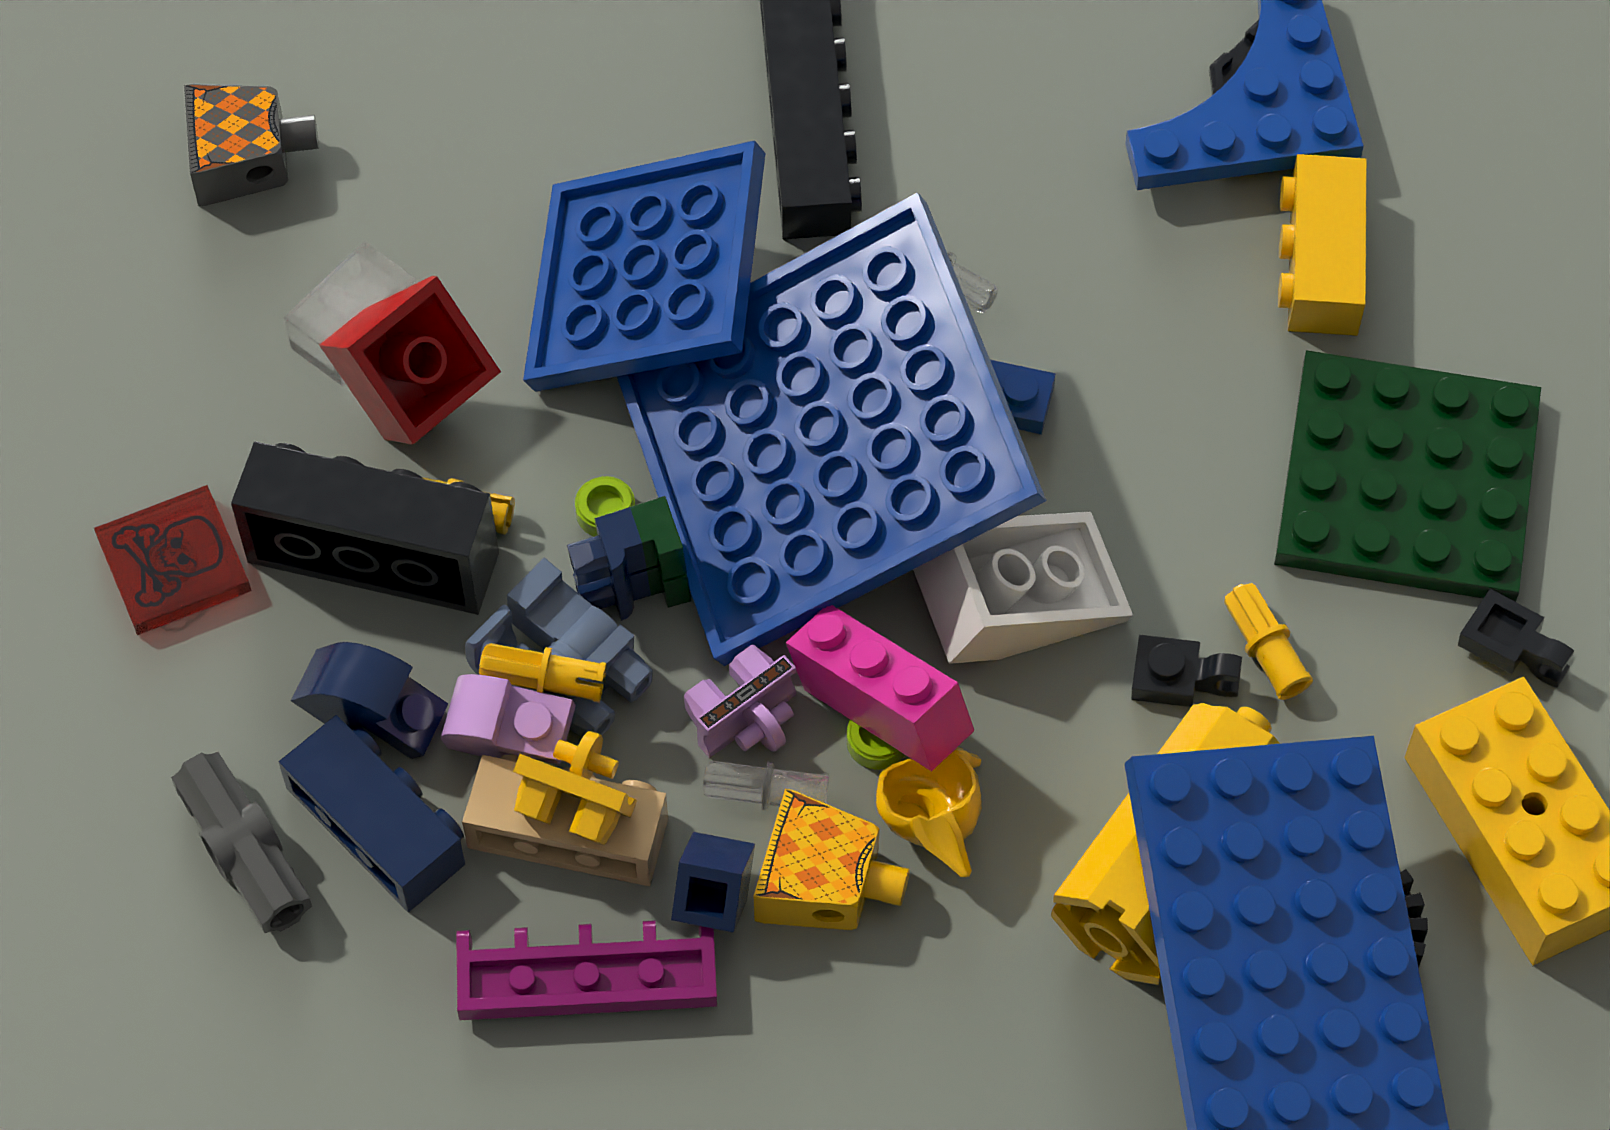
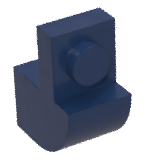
[291,642,448,759]

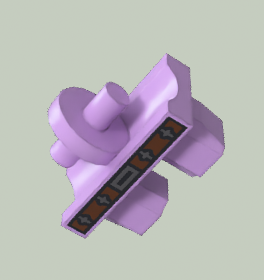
[684,645,796,758]

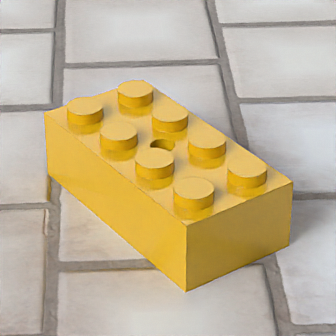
[1404,677,1610,966]

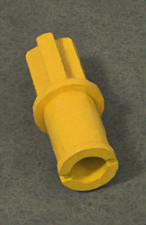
[1224,583,1313,700]
[479,643,607,703]

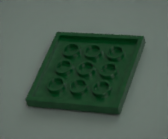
[1274,350,1541,602]

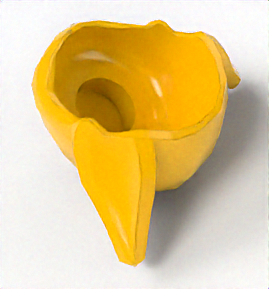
[876,747,982,877]

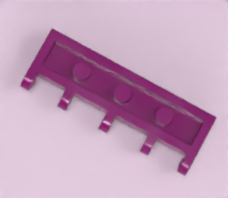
[456,920,717,1021]

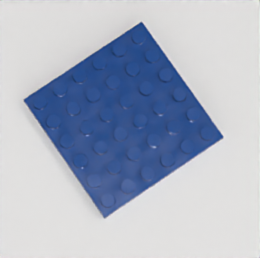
[617,192,1047,666]

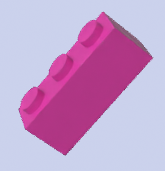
[785,605,975,772]

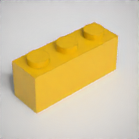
[1278,154,1367,336]

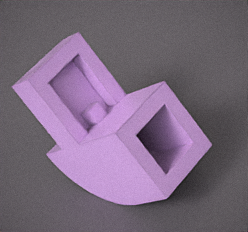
[441,674,576,765]

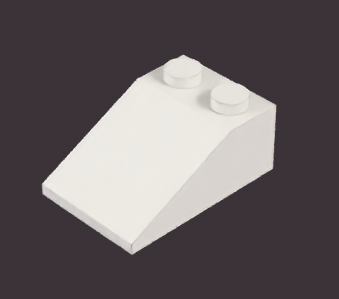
[913,512,1133,664]

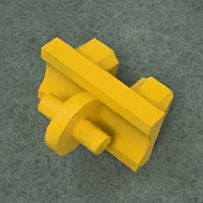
[513,731,637,845]

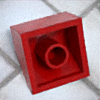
[319,276,501,445]

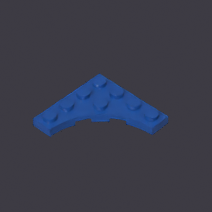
[1125,0,1364,190]

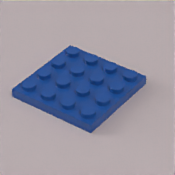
[523,140,766,392]

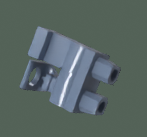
[465,557,653,738]

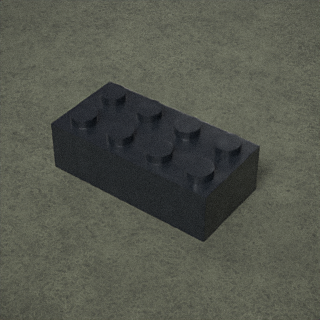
[231,441,499,615]

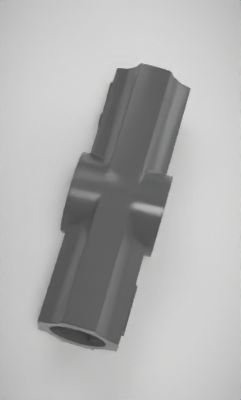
[171,752,312,933]

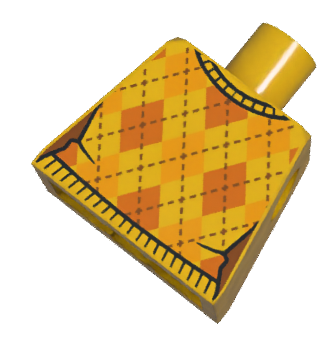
[753,788,910,930]

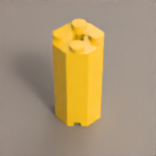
[1051,703,1280,985]

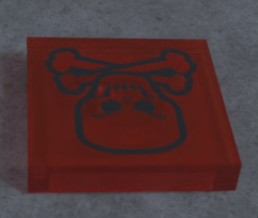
[94,485,252,635]

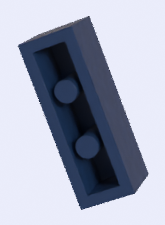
[278,715,466,913]

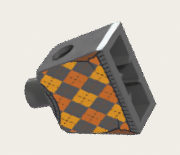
[184,84,319,206]

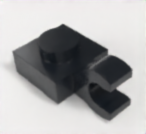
[1458,589,1574,688]
[1131,634,1242,707]

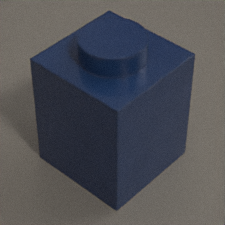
[671,832,755,932]

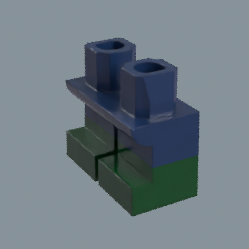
[567,496,691,621]

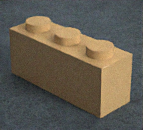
[462,754,668,887]

